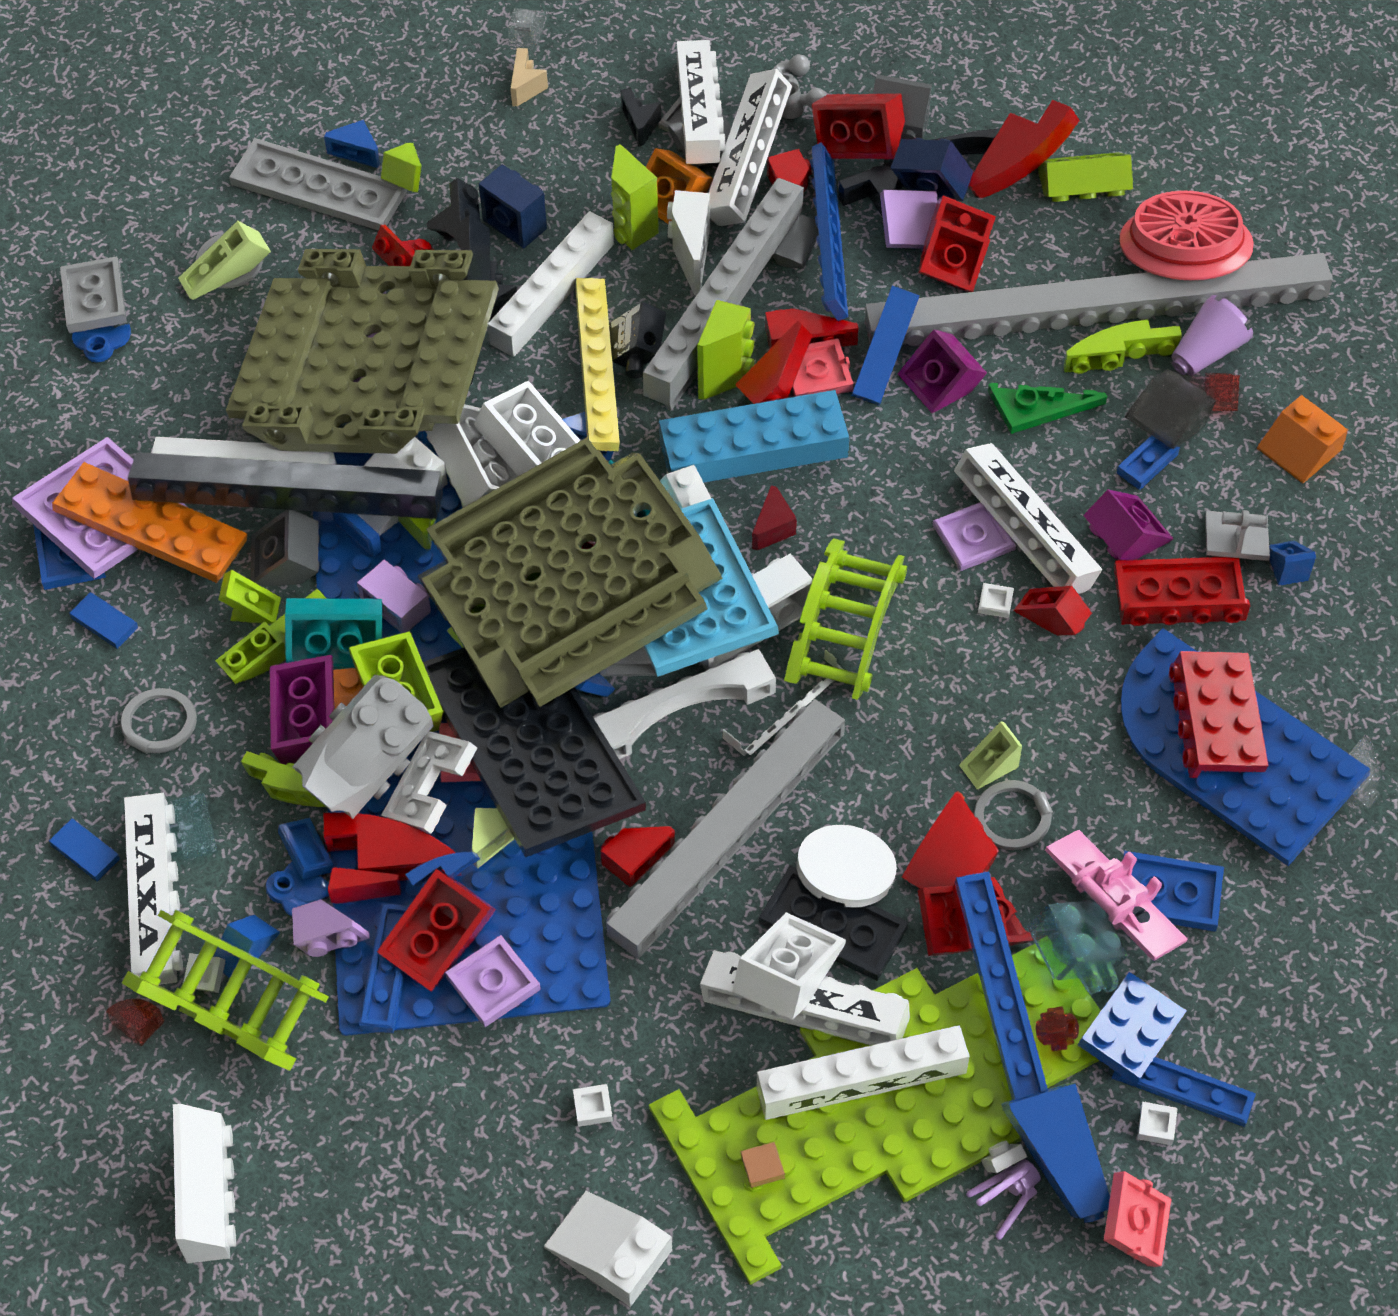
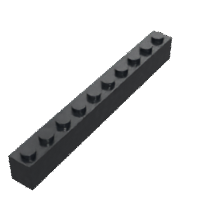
[128,452,443,519]

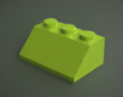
[611,144,659,250]
[1038,152,1133,202]
[697,300,755,400]
[349,631,443,732]

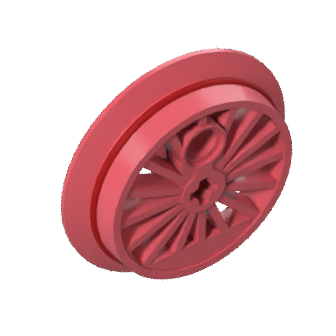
[1119,191,1253,280]

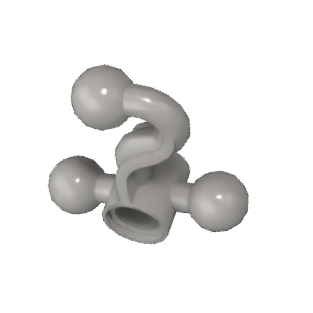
[773,54,826,119]

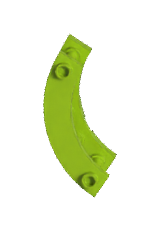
[784,538,907,700]
[122,910,329,1071]

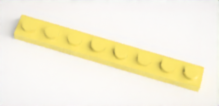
[575,278,620,451]

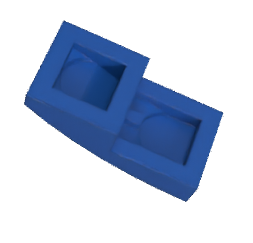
[405,851,480,887]

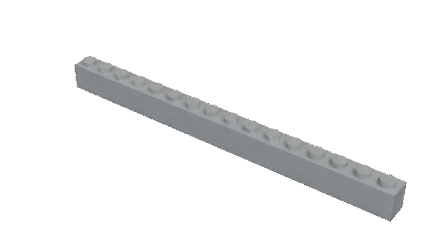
[865,253,1333,346]

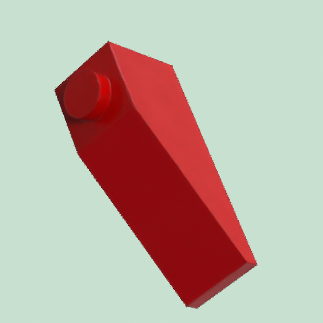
[765,308,859,349]
[735,321,812,404]

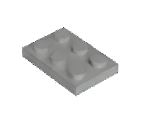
[60,256,127,333]

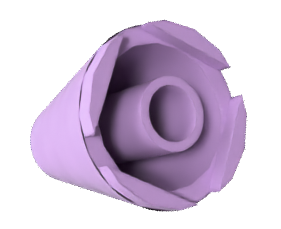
[1172,295,1253,376]

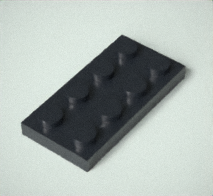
[759,865,909,981]

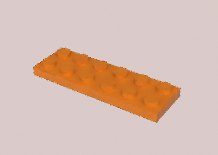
[52,462,247,583]

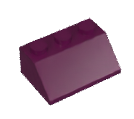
[270,655,334,765]

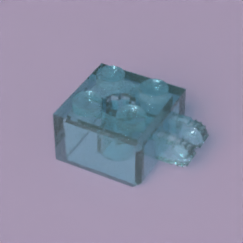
[1027,900,1128,994]

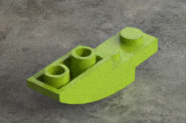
[1064,320,1182,374]
[215,588,327,684]
[241,751,326,807]

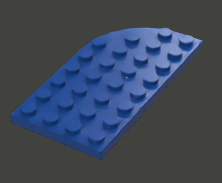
[1121,628,1370,866]

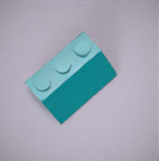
[285,598,382,670]

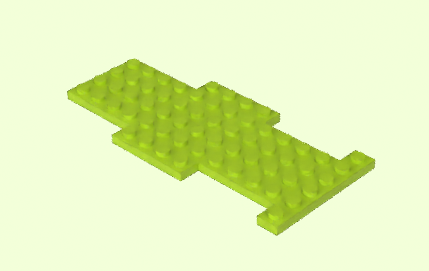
[649,936,1101,1285]

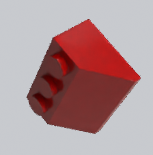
[811,93,905,159]

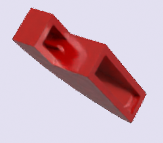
[968,100,1080,198]
[323,812,461,881]

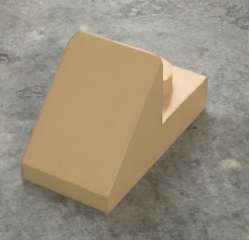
[511,48,548,106]

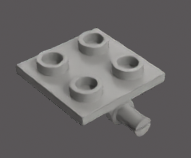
[1205,510,1270,561]

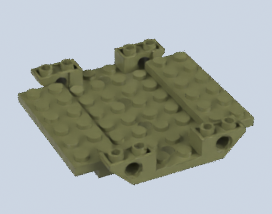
[226,249,499,454]
[418,437,722,708]

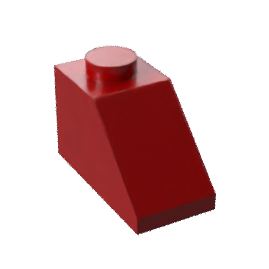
[767,149,812,194]
[1014,586,1092,636]
[600,826,675,888]

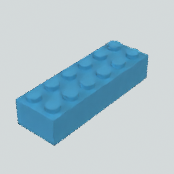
[659,390,849,483]

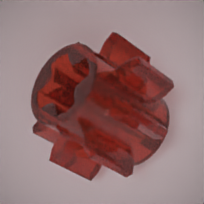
[1036,1006,1079,1052]

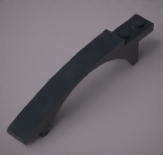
[838,128,1000,217]
[427,178,491,385]

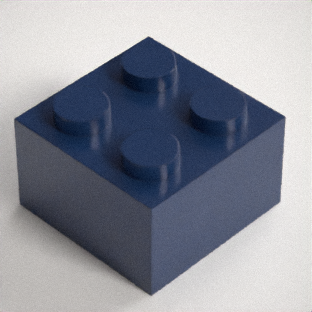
[891,138,973,201]
[479,164,547,249]

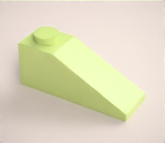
[178,221,271,300]

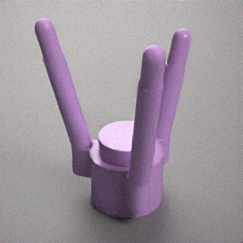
[966,1159,1041,1240]

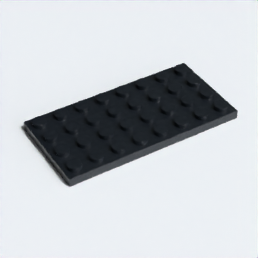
[423,647,646,858]

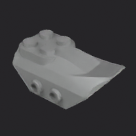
[292,675,433,819]

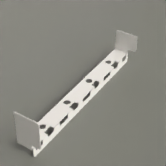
[723,650,844,756]

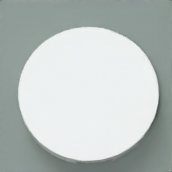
[796,825,897,907]

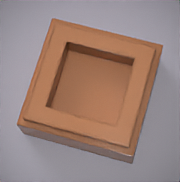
[741,1142,785,1188]

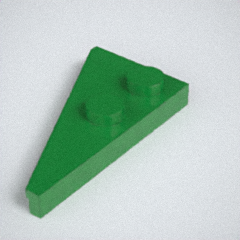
[988,383,1107,434]

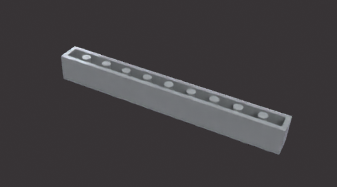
[643,178,804,406]
[606,699,845,959]

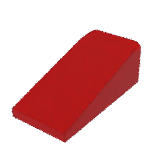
[328,867,402,904]

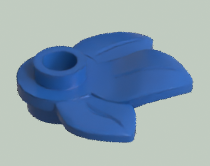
[72,324,131,362]
[265,862,329,916]

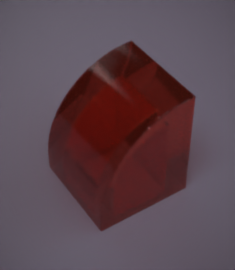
[1205,373,1240,411]
[106,999,165,1046]

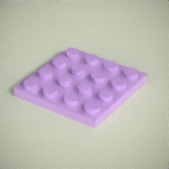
[12,437,187,579]

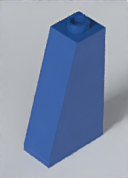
[1001,1083,1110,1223]

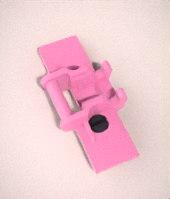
[1045,830,1188,961]

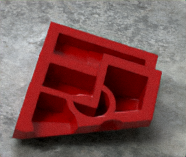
[902,791,999,889]
[918,877,1034,956]

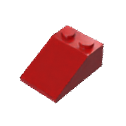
[377,869,496,991]

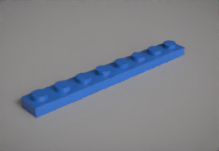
[810,142,848,321]
[955,871,1048,1100]

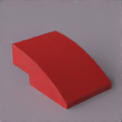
[918,195,996,292]

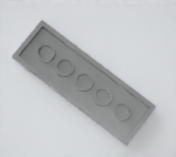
[229,138,407,230]

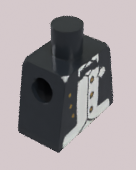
[609,302,666,379]

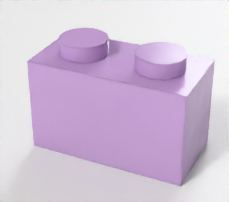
[357,560,431,633]

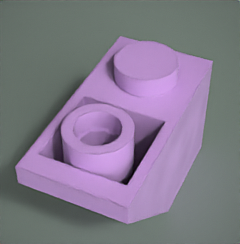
[292,900,369,957]

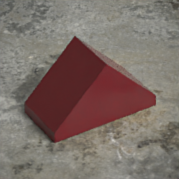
[752,485,797,551]

